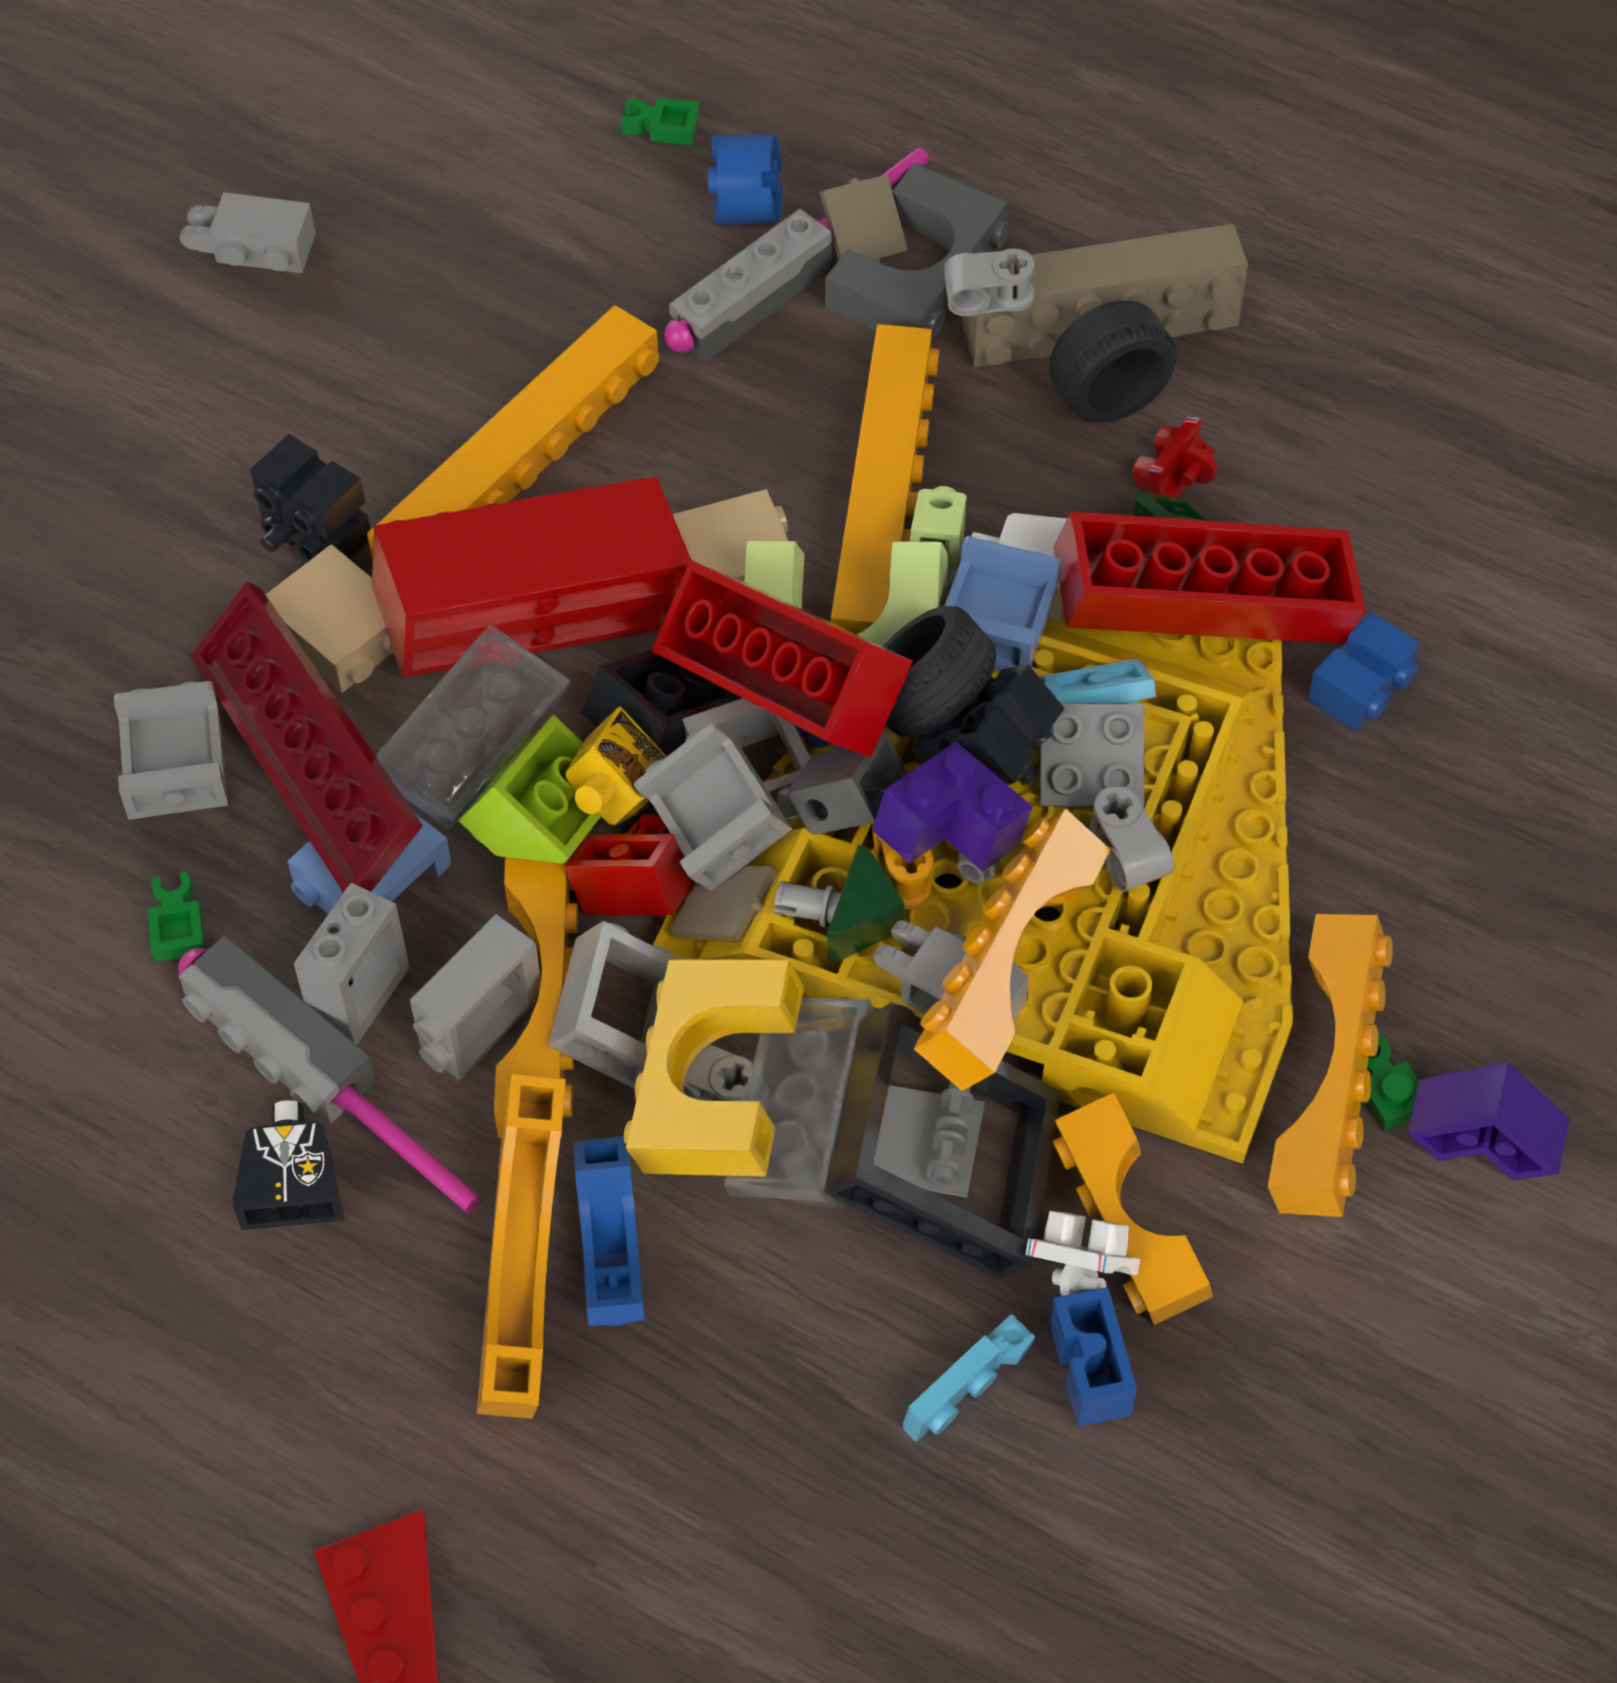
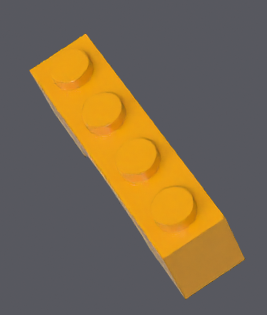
[1052,1092,1213,1325]

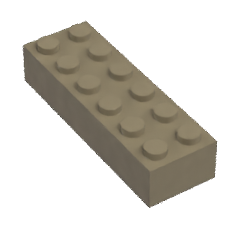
[962,224,1248,368]

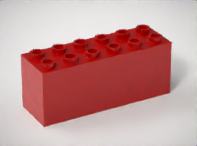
[372,476,691,678]

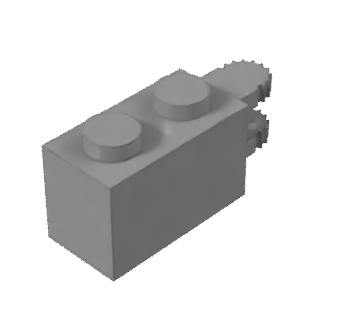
[179,192,316,273]
[873,920,1029,1021]

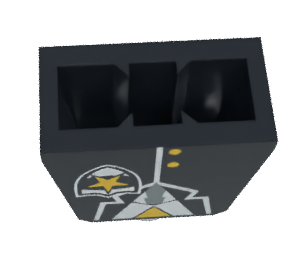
[233,1100,344,1230]

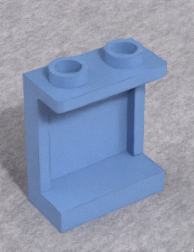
[939,536,1061,671]
[287,815,452,930]

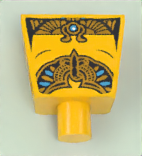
[565,706,667,826]

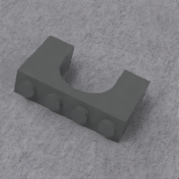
[825,163,1010,336]

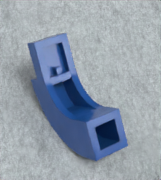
[573,1136,645,1326]

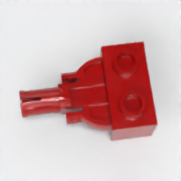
[564,811,693,917]

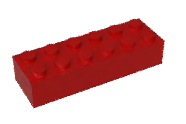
[1053,512,1366,644]
[652,559,913,757]

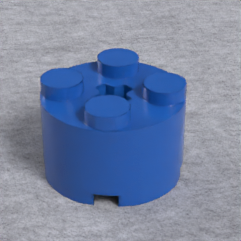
[708,133,783,226]

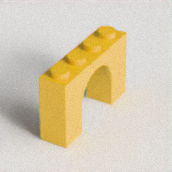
[624,960,804,1177]

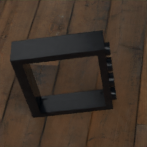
[823,1003,1062,1278]

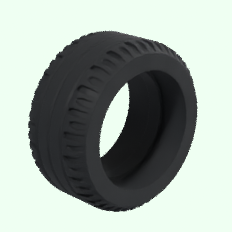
[1049,300,1177,422]
[882,606,997,736]

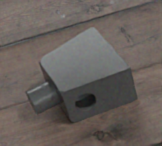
[777,729,907,835]

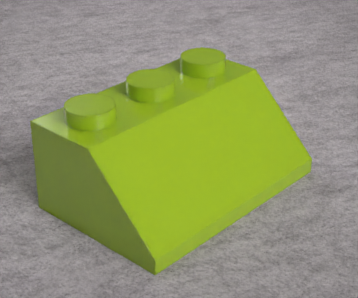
[458,714,601,864]

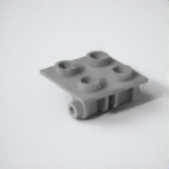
[1040,704,1144,807]
[873,1082,985,1198]

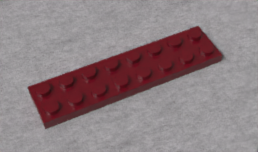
[191,581,423,893]

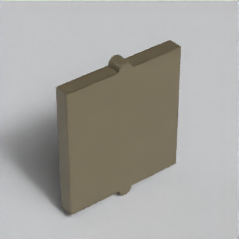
[819,174,908,262]
[669,865,778,942]

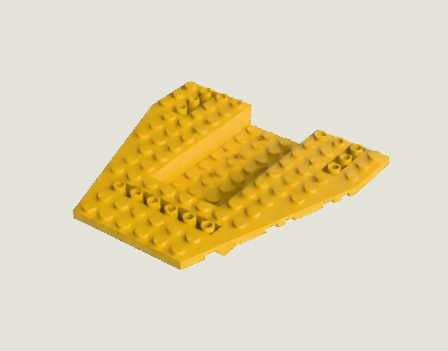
[653,594,1293,1164]

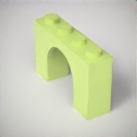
[744,541,948,646]

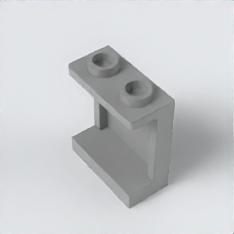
[114,681,228,820]
[634,723,792,891]

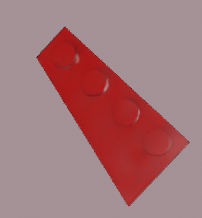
[314,1509,440,1683]

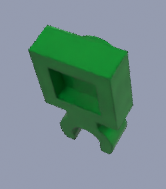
[621,97,700,146]
[147,872,206,962]
[1365,1035,1419,1132]

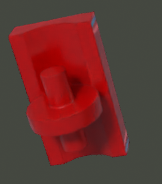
[1132,415,1218,497]

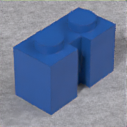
[1307,612,1420,732]
[1050,1287,1137,1427]

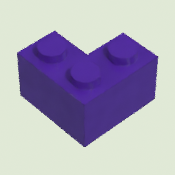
[872,742,1033,872]
[1407,1062,1570,1181]

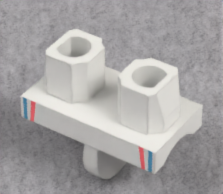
[1026,1211,1141,1296]

